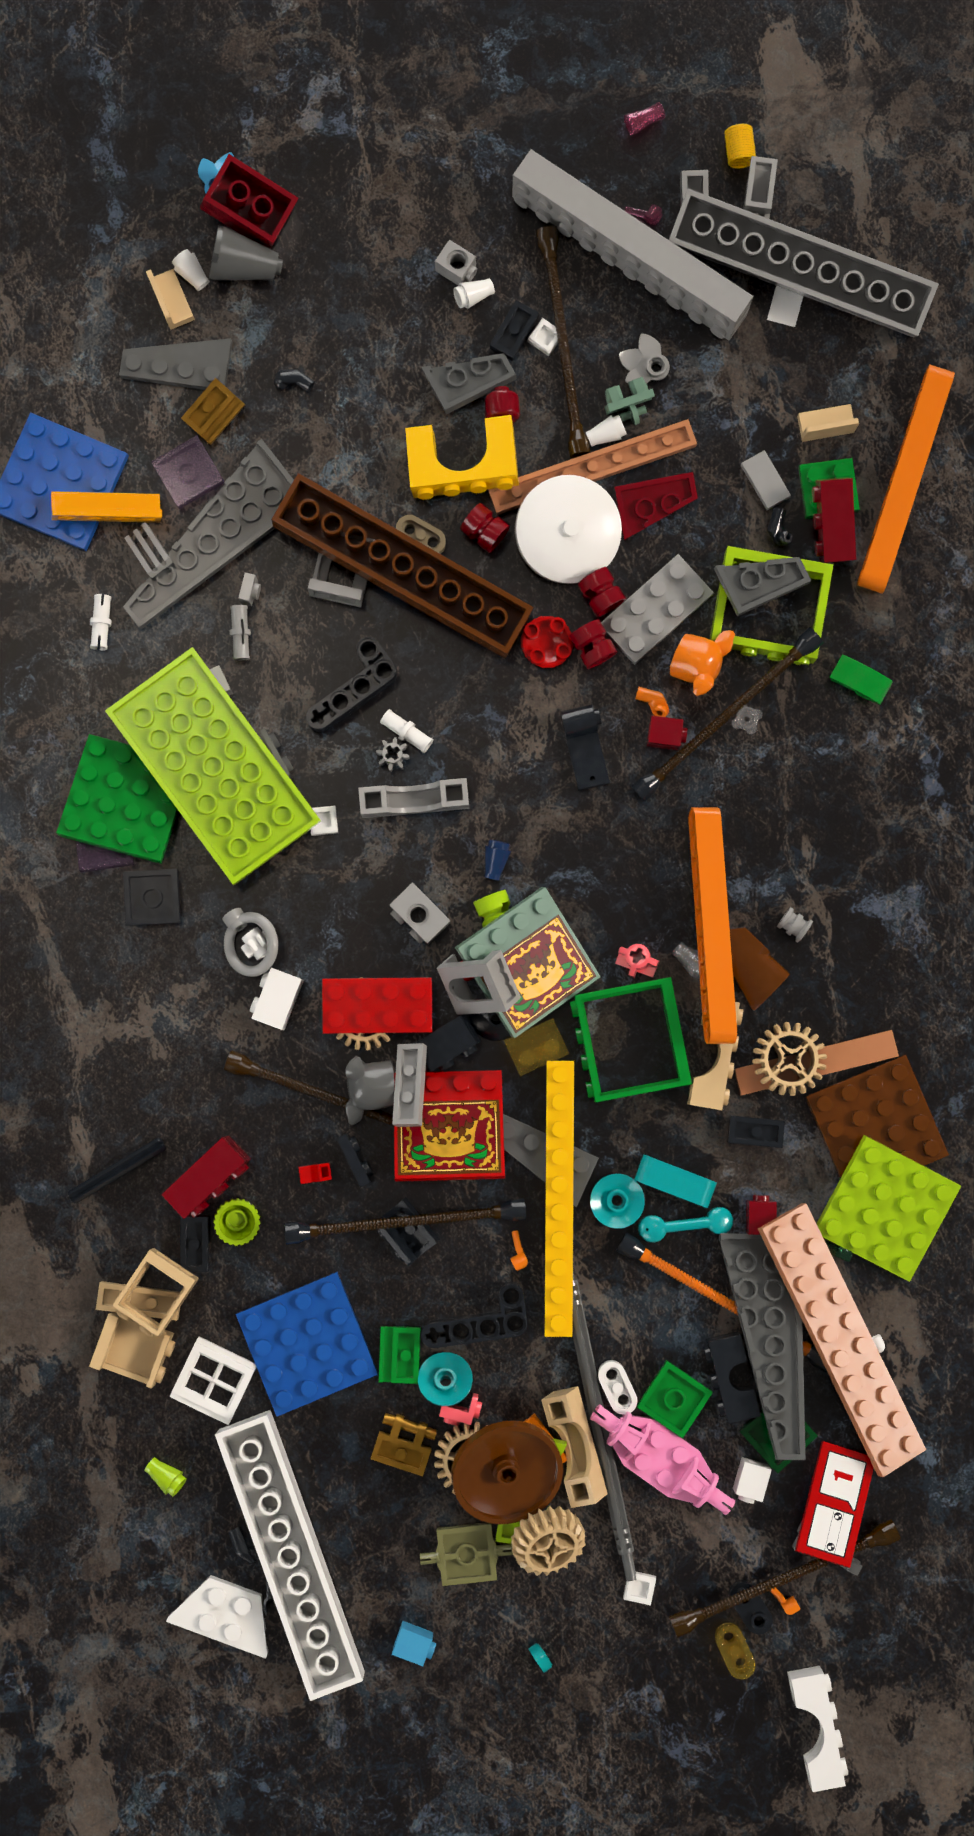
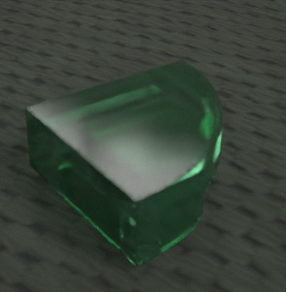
[825,1240,853,1262]

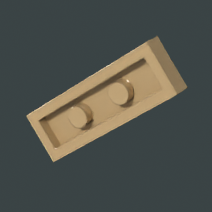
[96,1281,180,1321]

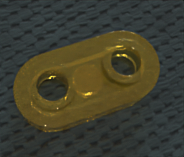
[715,1623,756,1679]

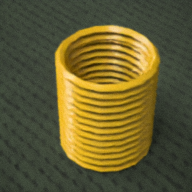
[724,124,756,168]

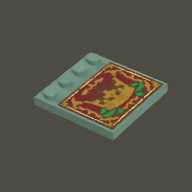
[455,887,600,1038]

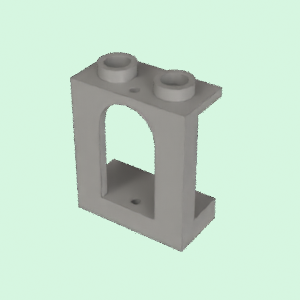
[308,532,375,607]
[437,950,521,1015]

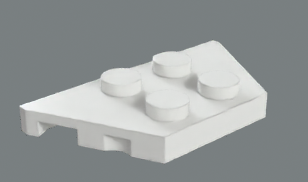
[166,1575,268,1659]

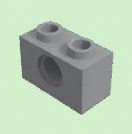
[390,882,451,945]

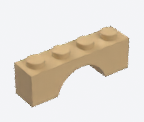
[687,1002,743,1110]
[541,1386,608,1508]

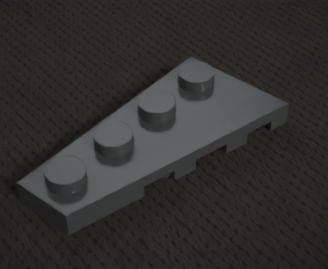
[503,1114,599,1207]

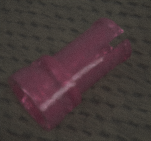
[624,102,665,136]

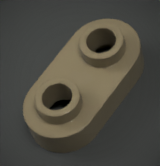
[396,515,446,554]

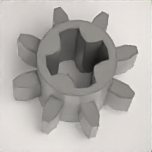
[376,737,410,772]

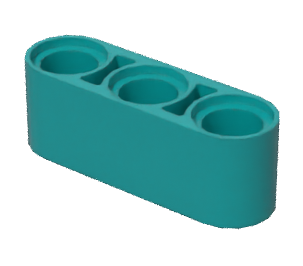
[634,1154,717,1208]

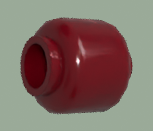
[485,386,520,425]

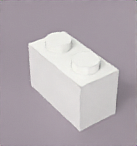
[250,968,304,1030]

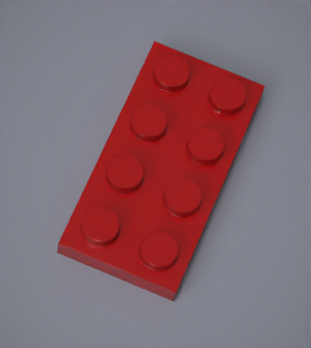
[322,978,432,1034]

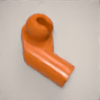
[635,686,669,717]

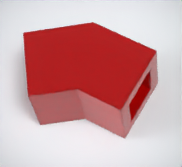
[299,1163,332,1184]

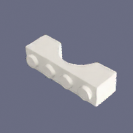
[787,1666,848,1792]

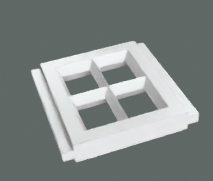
[170,1336,256,1425]

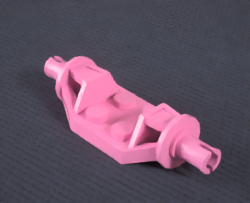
[590,1404,735,1515]

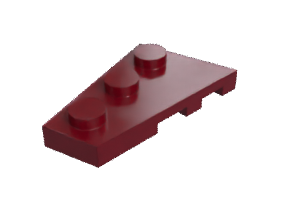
[614,472,698,541]

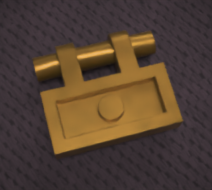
[371,1413,437,1476]

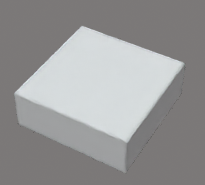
[527,318,558,356]
[311,806,338,836]
[623,1572,656,1606]

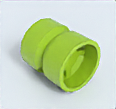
[473,890,511,927]

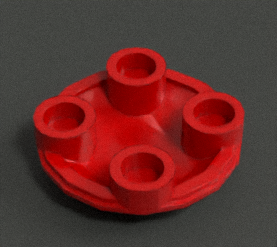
[521,616,573,668]

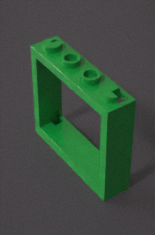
[570,977,692,1103]

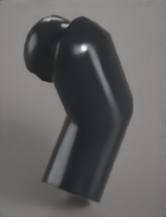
[274,369,315,392]

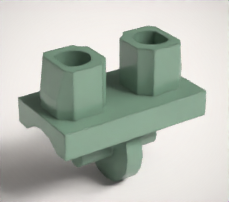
[604,377,655,425]

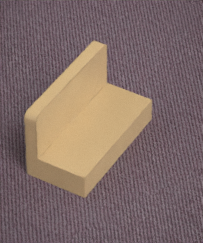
[146,269,195,330]
[797,404,859,442]

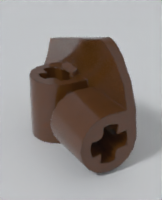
[730,927,790,1011]

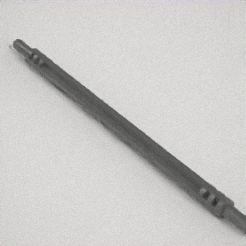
[572,1273,637,1582]

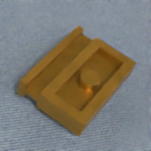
[181,378,245,445]

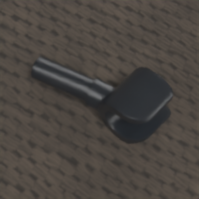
[263,1576,278,1616]

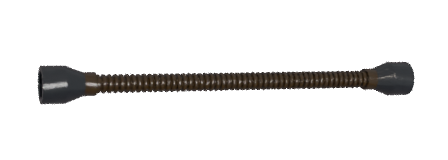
[631,627,824,801]
[284,1199,526,1245]

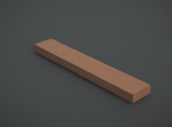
[734,1030,899,1095]

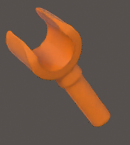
[510,1230,528,1271]
[769,1587,800,1615]

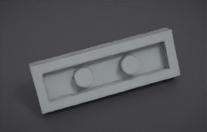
[392,1043,427,1127]

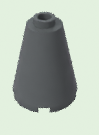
[209,225,283,280]

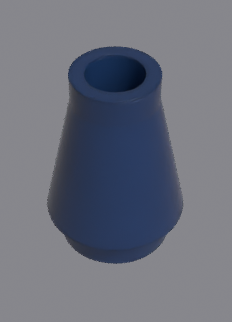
[484,840,511,880]

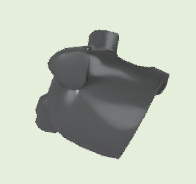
[345,1056,395,1125]

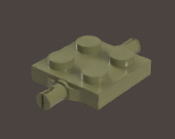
[420,1522,513,1586]

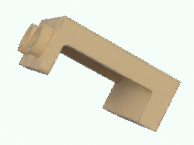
[89,1312,176,1389]

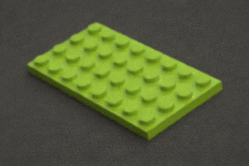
[105,647,321,885]

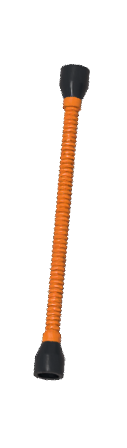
[616,1232,827,1372]

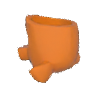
[670,630,735,696]

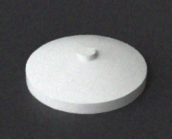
[515,475,622,584]

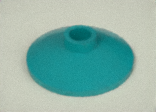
[590,1173,645,1229]
[418,1352,473,1406]

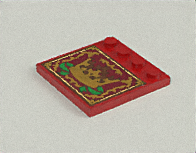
[394,1070,505,1182]

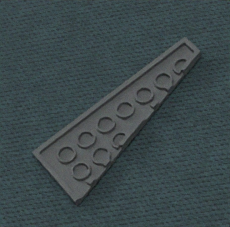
[123,438,294,630]
[719,1233,806,1460]

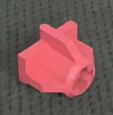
[615,944,659,978]

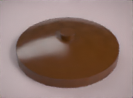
[451,1420,563,1524]

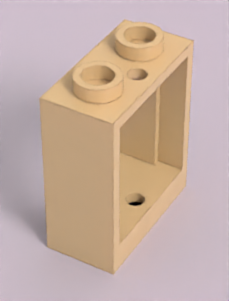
[112,1248,199,1337]

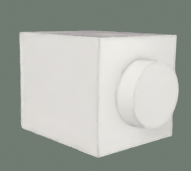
[733,1457,771,1504]

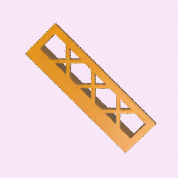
[51,491,162,522]

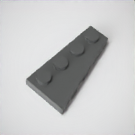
[119,338,233,390]

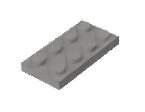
[601,554,714,665]

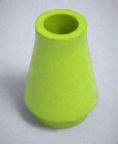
[144,1457,187,1497]

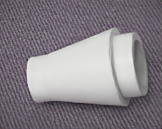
[172,249,210,291]
[453,278,495,309]
[586,415,627,447]

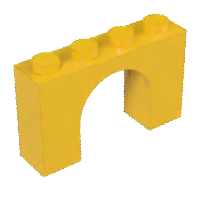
[405,415,519,500]

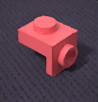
[439,1393,482,1426]

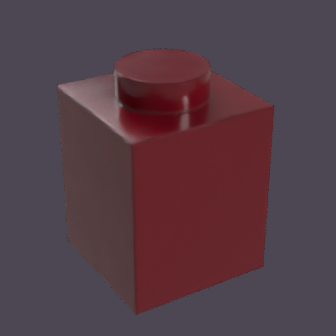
[646,716,688,750]
[746,1195,777,1235]

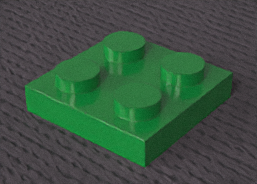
[798,458,860,519]
[637,1360,713,1438]

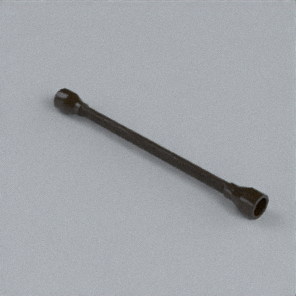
[536,226,590,458]
[224,1050,394,1127]
[669,1519,901,1638]

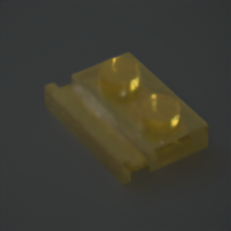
[504,1018,569,1076]

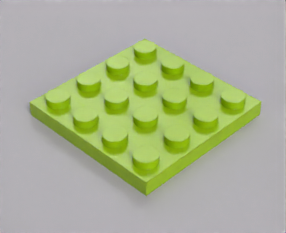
[816,1135,961,1282]

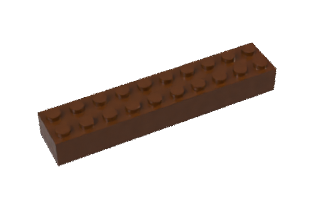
[271,473,534,659]

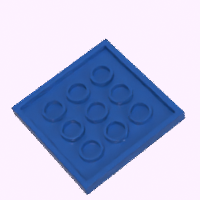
[0,412,129,551]
[236,1271,378,1417]

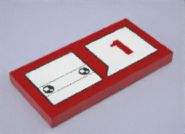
[795,1441,874,1568]

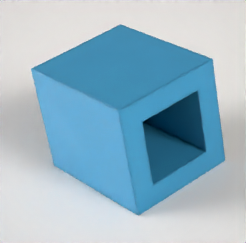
[392,1621,436,1666]

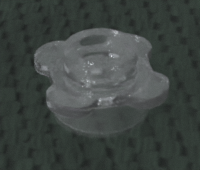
[731,705,762,734]

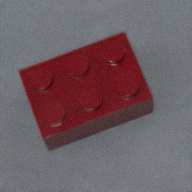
[200,154,299,249]
[161,1136,251,1219]

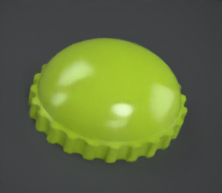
[213,1198,260,1246]

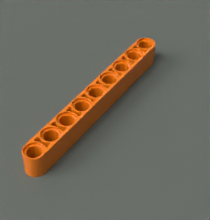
[857,364,955,594]
[689,807,737,1044]

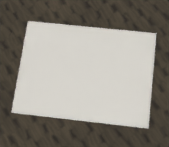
[767,286,803,327]

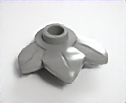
[619,334,670,384]

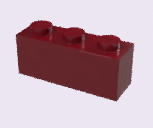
[812,477,856,563]

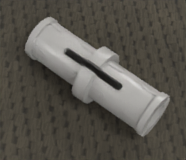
[229,605,251,661]

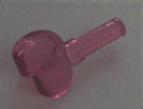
[624,204,663,226]

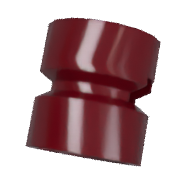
[460,503,510,553]
[577,567,626,617]
[569,619,617,669]

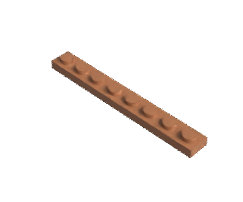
[488,419,697,515]

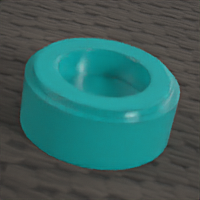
[529,1643,552,1673]

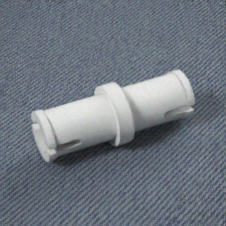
[90,594,112,650]
[380,709,433,753]

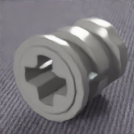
[777,907,813,943]

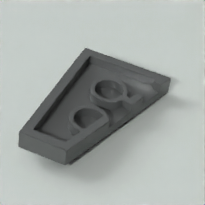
[422,353,517,414]
[714,557,811,616]

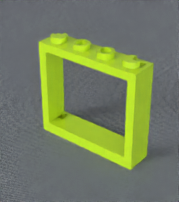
[710,546,833,665]

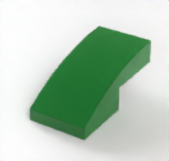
[830,654,893,705]

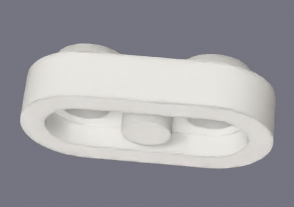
[598,1360,637,1415]

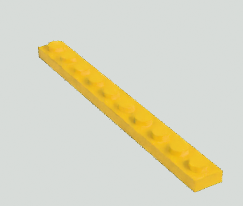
[545,1061,574,1337]

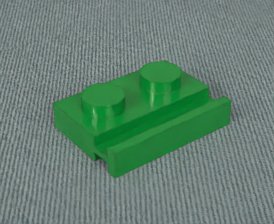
[379,1326,421,1384]

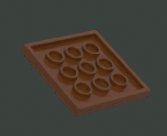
[805,1055,949,1178]

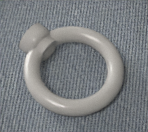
[222,908,278,977]

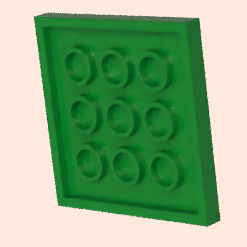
[56,734,178,864]

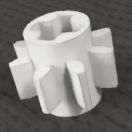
[240,927,268,961]

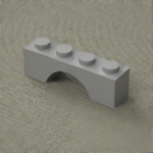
[358,778,469,818]

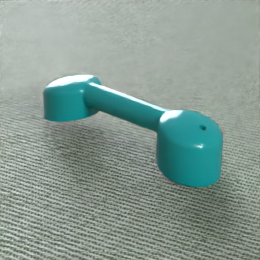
[637,1207,733,1243]

